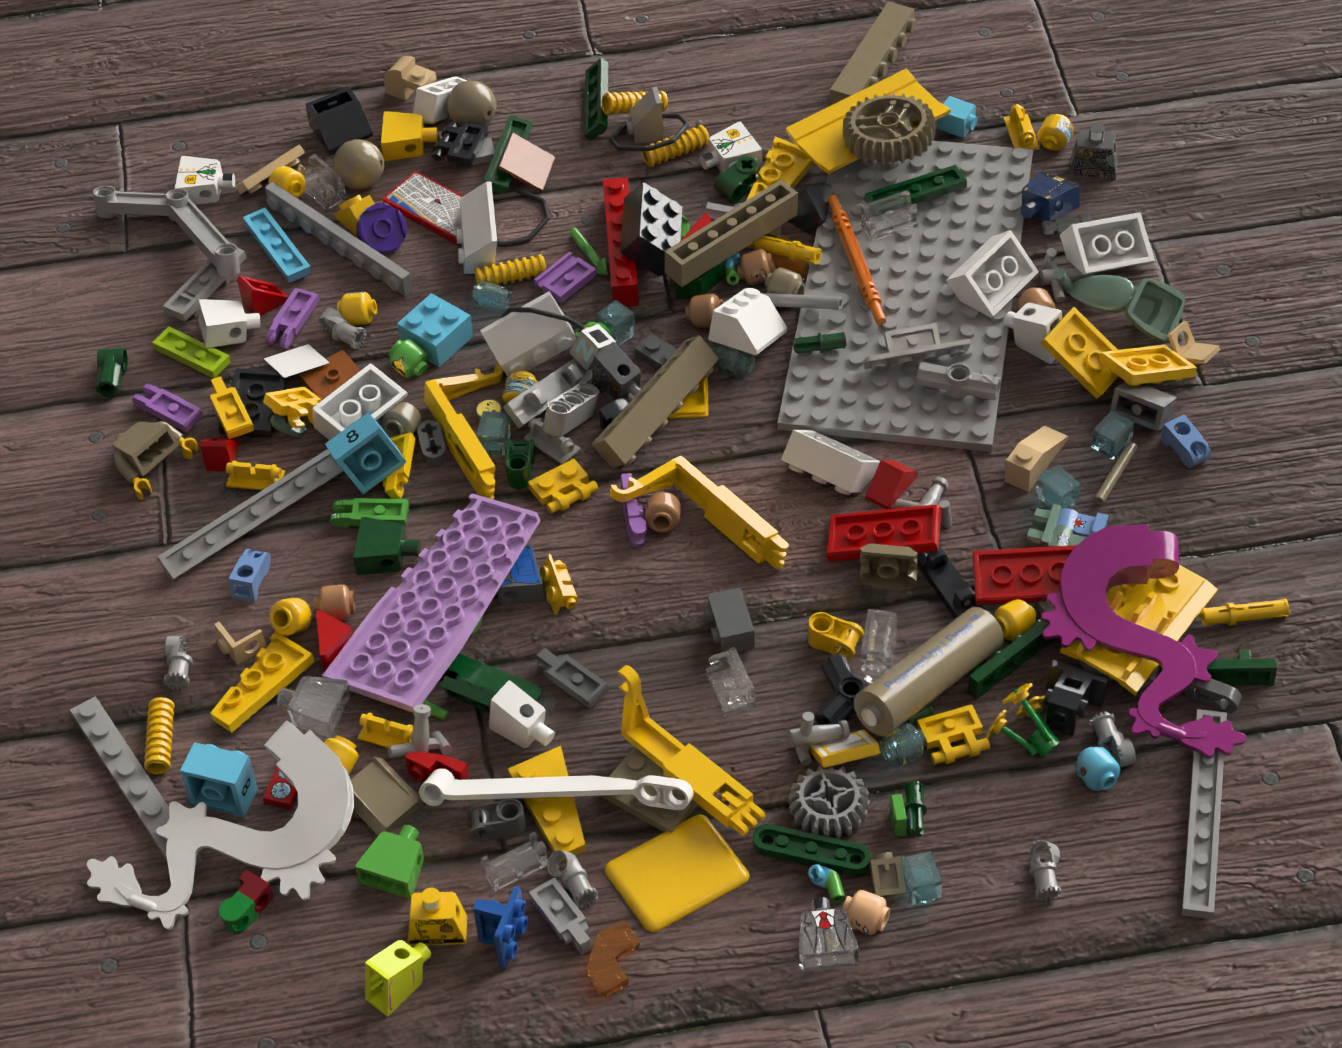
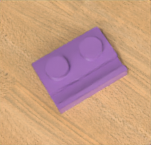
[534,252,597,304]

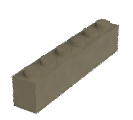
[830,1,917,106]
[665,180,798,287]
[591,335,719,468]

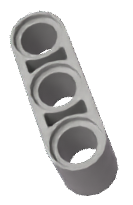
[542,383,599,436]

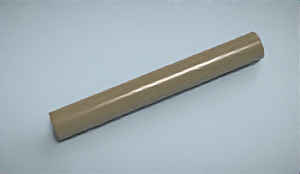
[1094,442,1138,505]

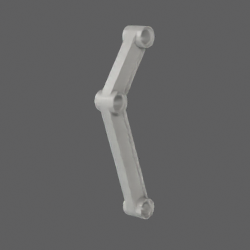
[93,186,240,277]

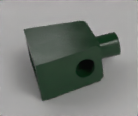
[353,517,421,575]

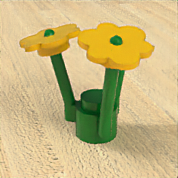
[985,683,1061,758]

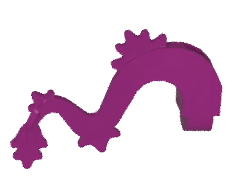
[1041,524,1246,758]

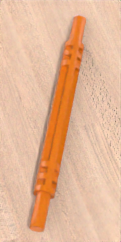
[827,195,886,326]

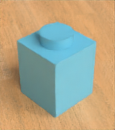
[937,96,977,138]

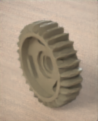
[843,92,935,166]

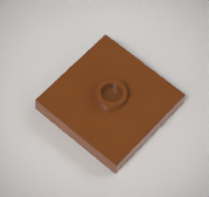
[298,350,361,401]

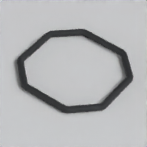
[609,114,689,151]
[492,187,550,247]
[501,307,584,333]

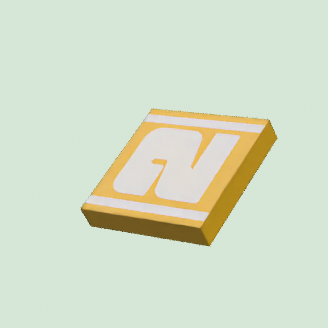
[809,730,880,768]

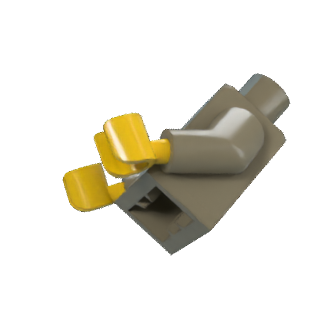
[112,421,198,500]

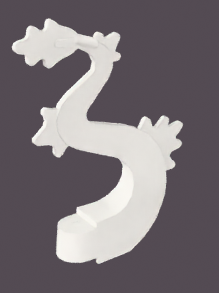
[87,720,354,930]

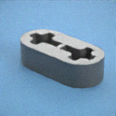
[417,420,447,466]
[1184,679,1242,713]

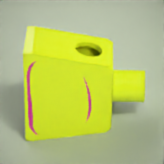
[365,940,431,1017]

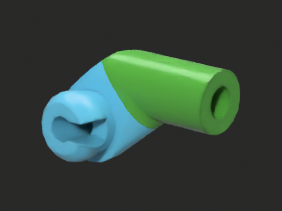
[725,252,741,285]
[808,865,846,904]

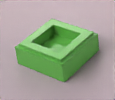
[890,794,907,837]

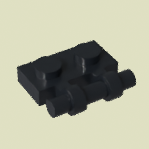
[432,121,489,166]

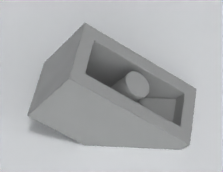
[626,87,664,144]

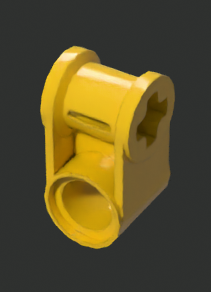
[808,612,865,660]

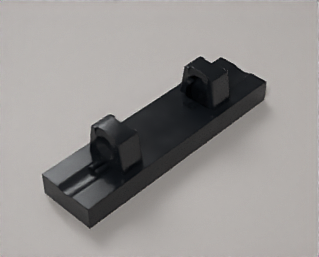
[917,545,985,619]

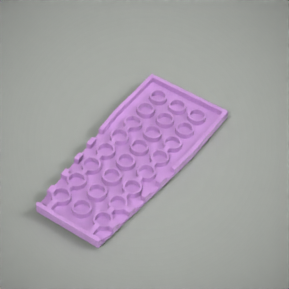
[322,494,540,712]

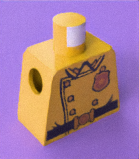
[408,888,467,946]

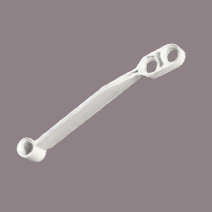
[419,769,694,810]

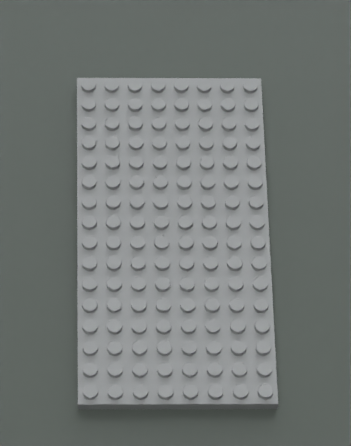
[777,141,1033,452]

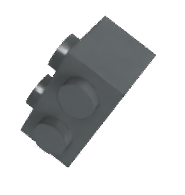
[1110,382,1177,431]
[704,587,755,655]

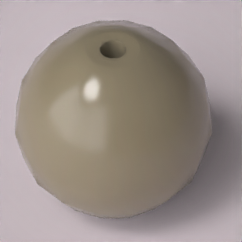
[447,80,497,127]
[333,139,384,190]

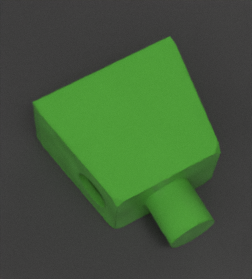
[355,825,424,899]

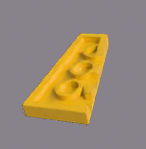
[746,136,815,201]
[210,631,315,733]
[508,746,586,862]

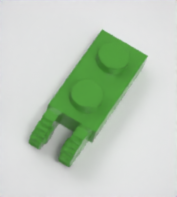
[330,498,409,528]

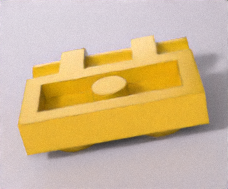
[528,459,598,514]
[917,704,990,765]

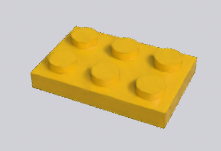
[1040,307,1118,399]
[1099,345,1197,386]

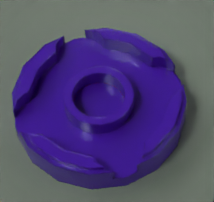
[356,203,407,254]

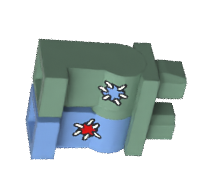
[1025,504,1109,548]

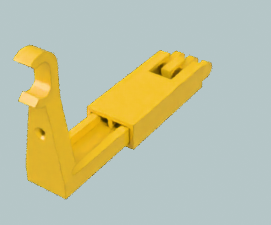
[424,363,503,500]
[610,456,788,569]
[618,665,766,836]

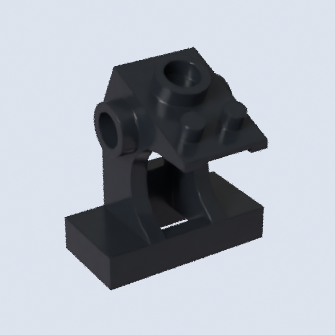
[1044,660,1109,736]

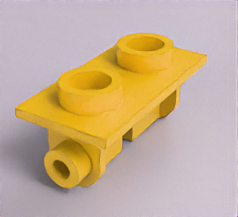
[1004,104,1040,149]
[226,460,285,490]
[539,554,578,615]
[357,713,413,748]

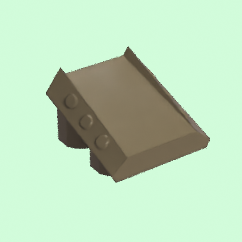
[860,544,918,591]
[350,757,424,836]

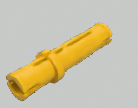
[747,236,822,265]
[1200,599,1289,626]

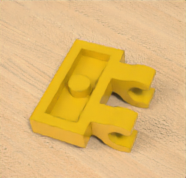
[263,387,321,429]

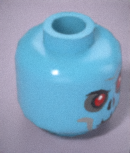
[1075,747,1120,791]

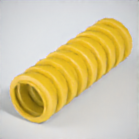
[601,91,668,115]
[642,125,709,168]
[474,254,547,290]
[144,697,174,774]

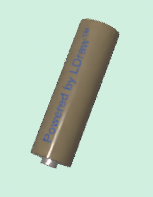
[854,607,1003,736]

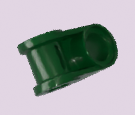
[713,156,758,203]
[505,439,535,489]

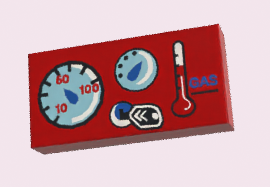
[262,767,298,810]

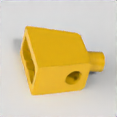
[381,111,438,161]

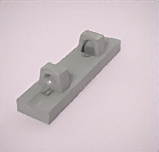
[163,248,246,322]
[503,358,592,428]

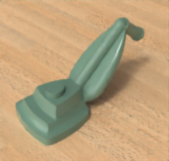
[1053,268,1185,341]

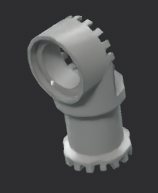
[318,307,367,349]
[164,636,193,690]
[1089,712,1136,767]
[1028,840,1062,901]
[547,850,598,909]

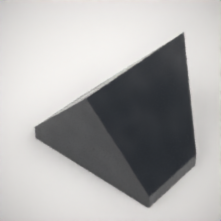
[788,184,832,234]

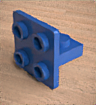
[473,886,528,969]

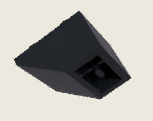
[305,87,373,154]

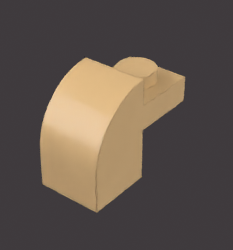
[384,56,437,101]

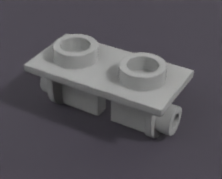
[524,418,581,465]

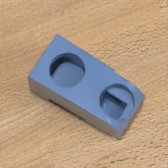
[1160,415,1211,468]
[228,549,271,603]

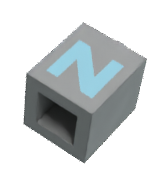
[570,324,616,370]

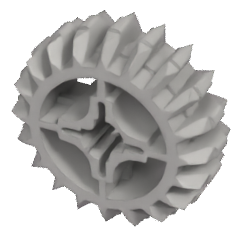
[789,765,870,839]

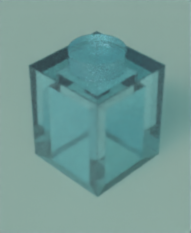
[597,300,635,346]
[476,411,511,455]
[1091,411,1134,460]
[1036,465,1081,509]
[901,851,942,905]

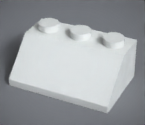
[455,182,497,274]
[1060,212,1155,275]
[946,230,1039,317]
[708,288,787,355]
[480,291,577,377]
[312,363,408,440]
[781,430,880,495]

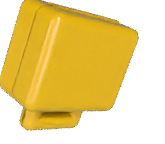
[605,814,750,932]

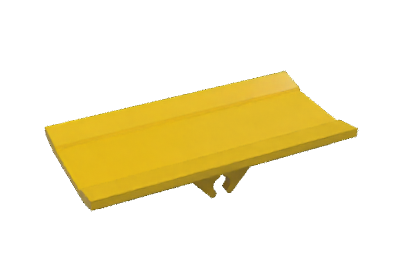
[786,68,951,174]
[1060,565,1218,696]

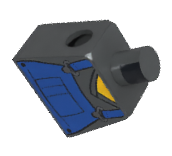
[496,544,545,605]

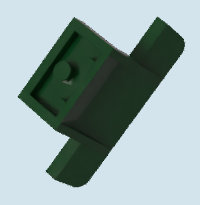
[440,653,542,713]

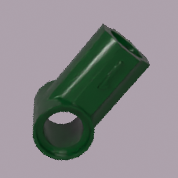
[95,348,128,397]

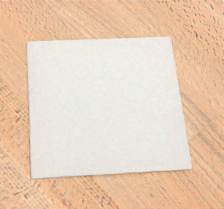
[264,344,329,378]

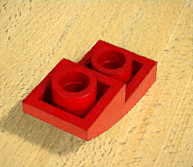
[405,752,470,782]

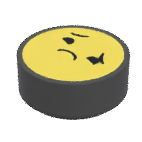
[476,399,503,425]

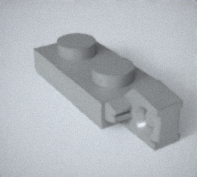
[528,878,592,955]

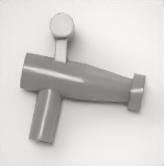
[1040,248,1094,303]
[895,477,952,528]
[388,704,453,758]
[788,712,850,766]

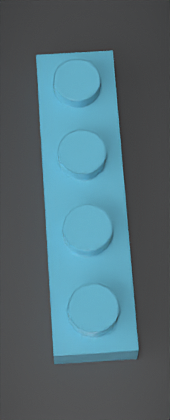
[243,208,312,283]

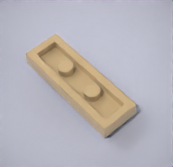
[235,144,305,194]

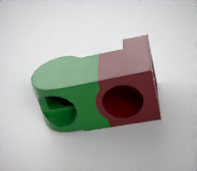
[219,869,274,933]

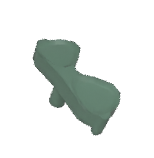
[270,414,307,437]

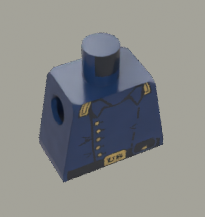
[1020,171,1080,221]

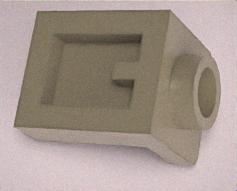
[869,852,906,897]

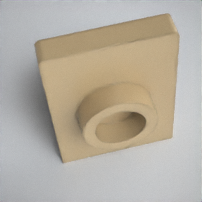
[1168,321,1220,364]
[214,622,266,665]

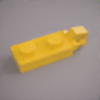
[210,376,254,439]
[382,432,415,499]

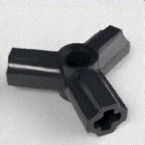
[814,653,869,725]

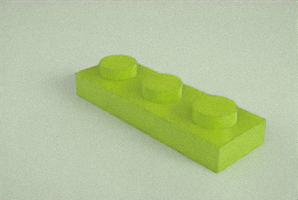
[152,327,231,378]

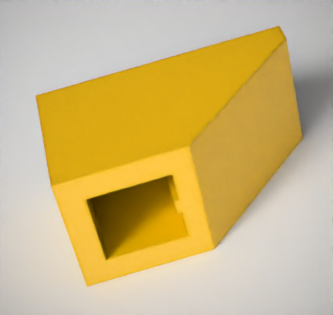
[334,194,375,237]

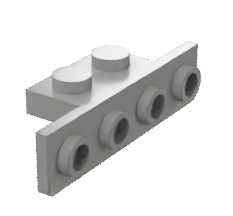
[863,323,971,371]

